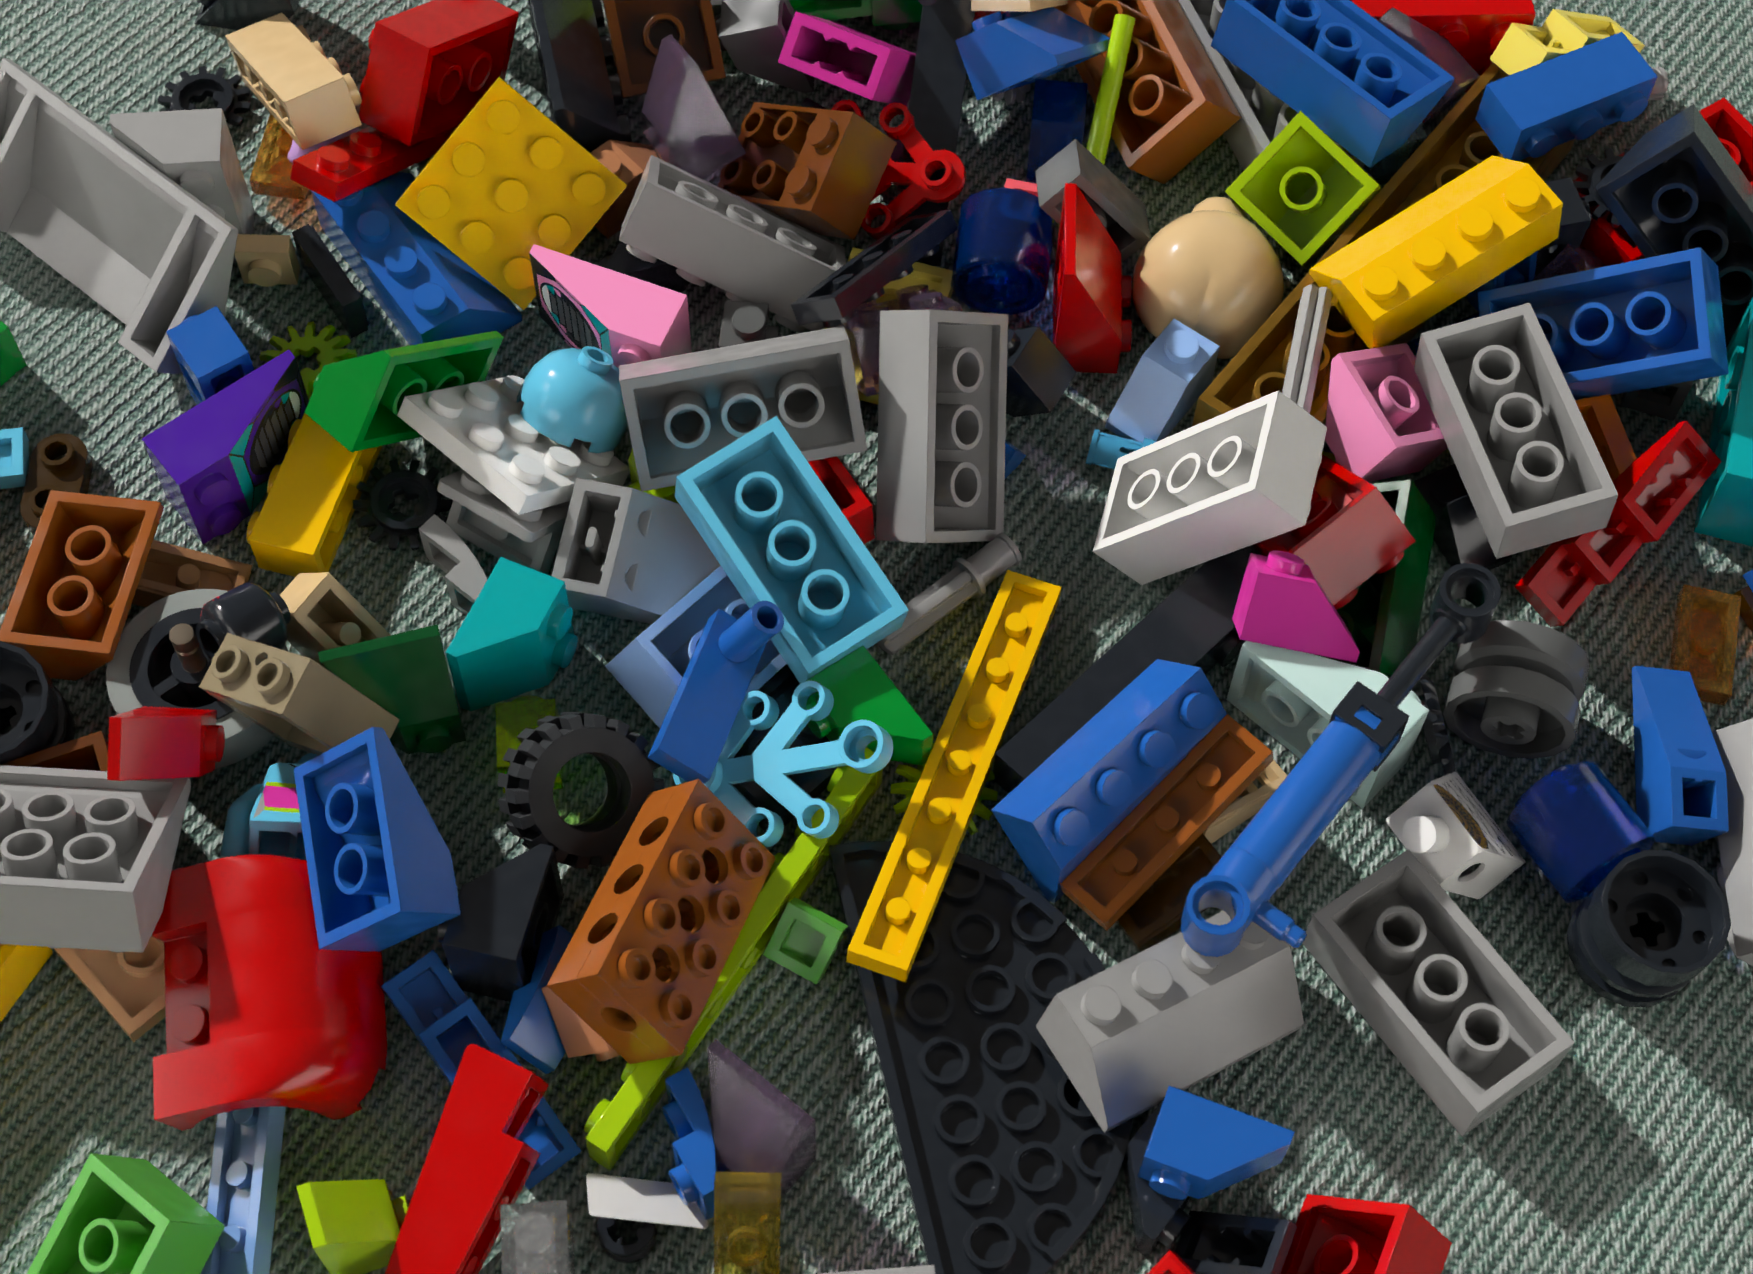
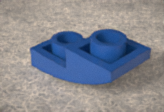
[501,925,573,1074]
[662,1067,719,1220]

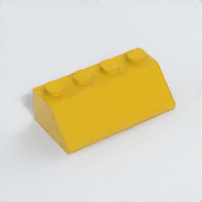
[1309,156,1563,349]

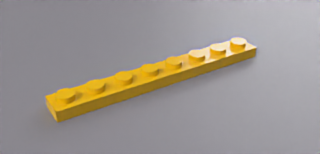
[846,570,1062,982]

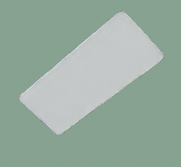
[586,1173,708,1229]

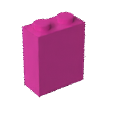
[778,12,916,107]

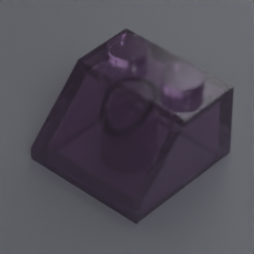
[642,34,746,179]

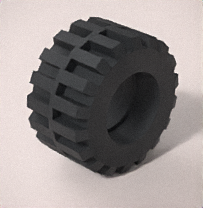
[497,711,664,869]

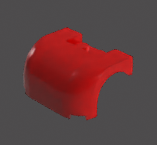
[151,854,387,1131]

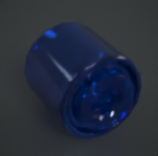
[951,188,1055,315]
[1506,761,1655,903]

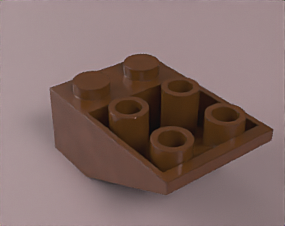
[717,102,897,240]

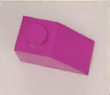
[1232,550,1360,663]

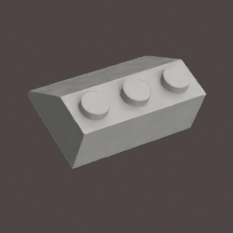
[110,108,254,263]

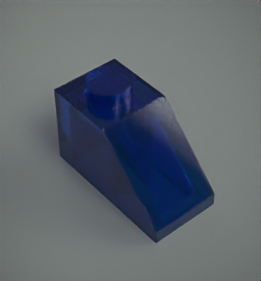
[1026,79,1088,184]

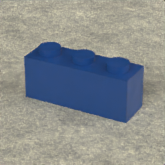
[1475,32,1658,161]

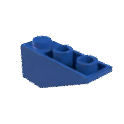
[1632,666,1729,846]

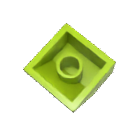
[1224,111,1382,268]

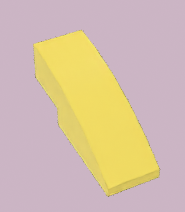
[1490,9,1645,75]

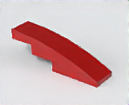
[1515,421,1722,627]

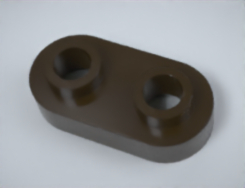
[20,433,93,535]

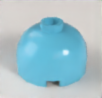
[517,346,628,453]

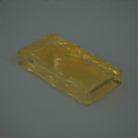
[714,1172,782,1274]

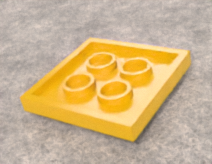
[395,77,627,310]

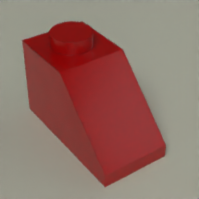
[107,706,225,781]

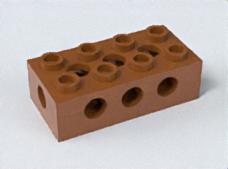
[547,779,776,1064]

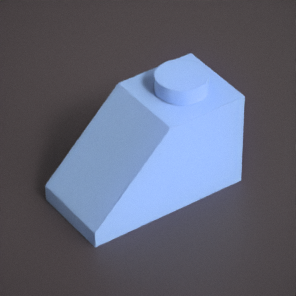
[1105,319,1220,443]

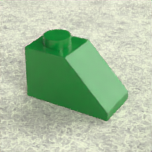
[806,646,933,765]

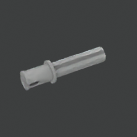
[877,533,1022,655]

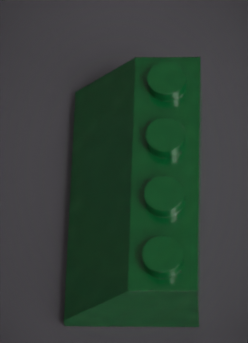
[1314,479,1437,678]

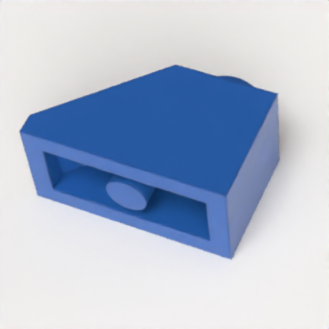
[1138,1086,1294,1200]

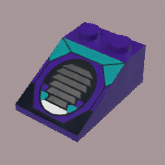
[142,350,309,544]

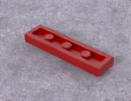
[290,124,460,202]

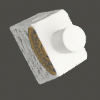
[1386,772,1525,899]

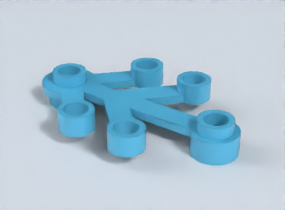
[673,681,893,847]

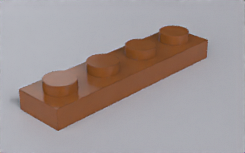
[1060,714,1273,931]

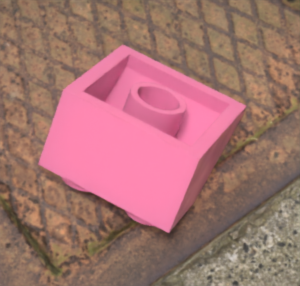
[1325,343,1448,482]

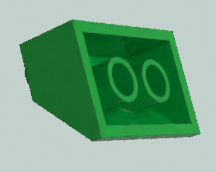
[304,331,504,452]

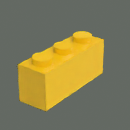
[246,413,382,577]

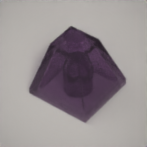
[707,1039,816,1217]

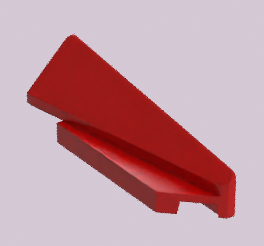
[385,1044,549,1274]

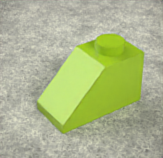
[296,1179,409,1274]

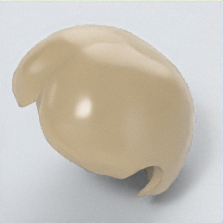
[1132,197,1284,359]

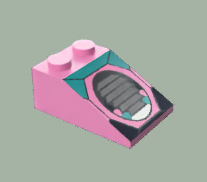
[529,244,692,368]

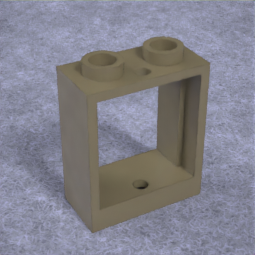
[199,633,400,755]

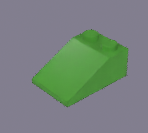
[27,1153,225,1274]

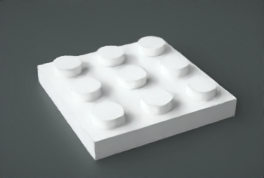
[397,375,630,515]

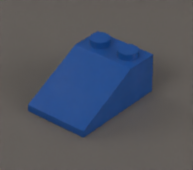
[294,727,461,952]

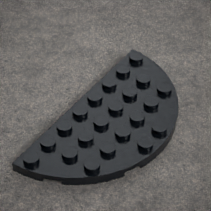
[829,840,1133,1274]

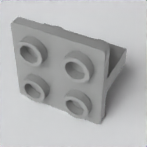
[437,469,570,575]

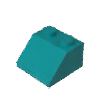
[445,557,578,711]

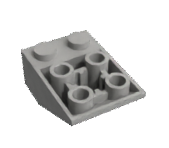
[552,477,721,624]

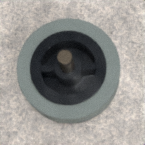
[106,589,288,769]

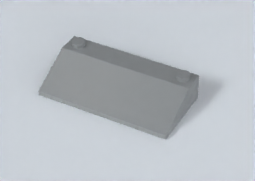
[0,58,238,375]

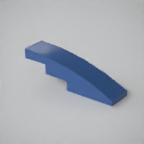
[381,949,581,1190]

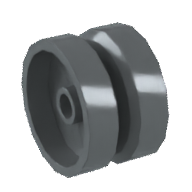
[1443,620,1590,759]

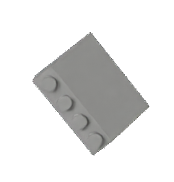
[0,765,191,953]

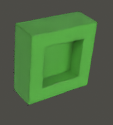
[763,897,848,985]

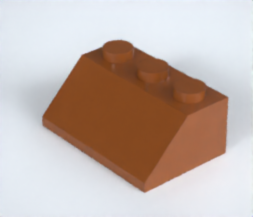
[0,490,164,681]

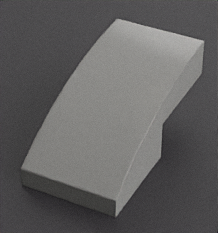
[419,514,487,616]

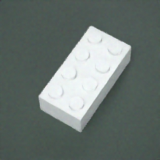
[1093,390,1327,585]

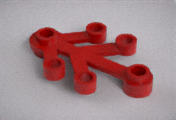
[831,100,966,240]

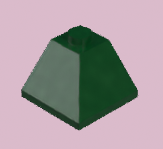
[318,624,466,754]

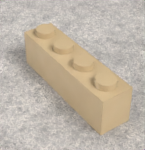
[225,13,362,150]

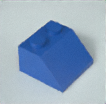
[955,7,1110,100]

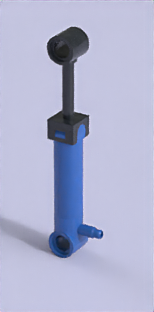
[1181,563,1501,957]

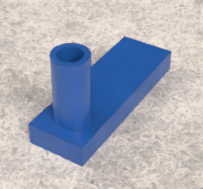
[647,601,784,784]

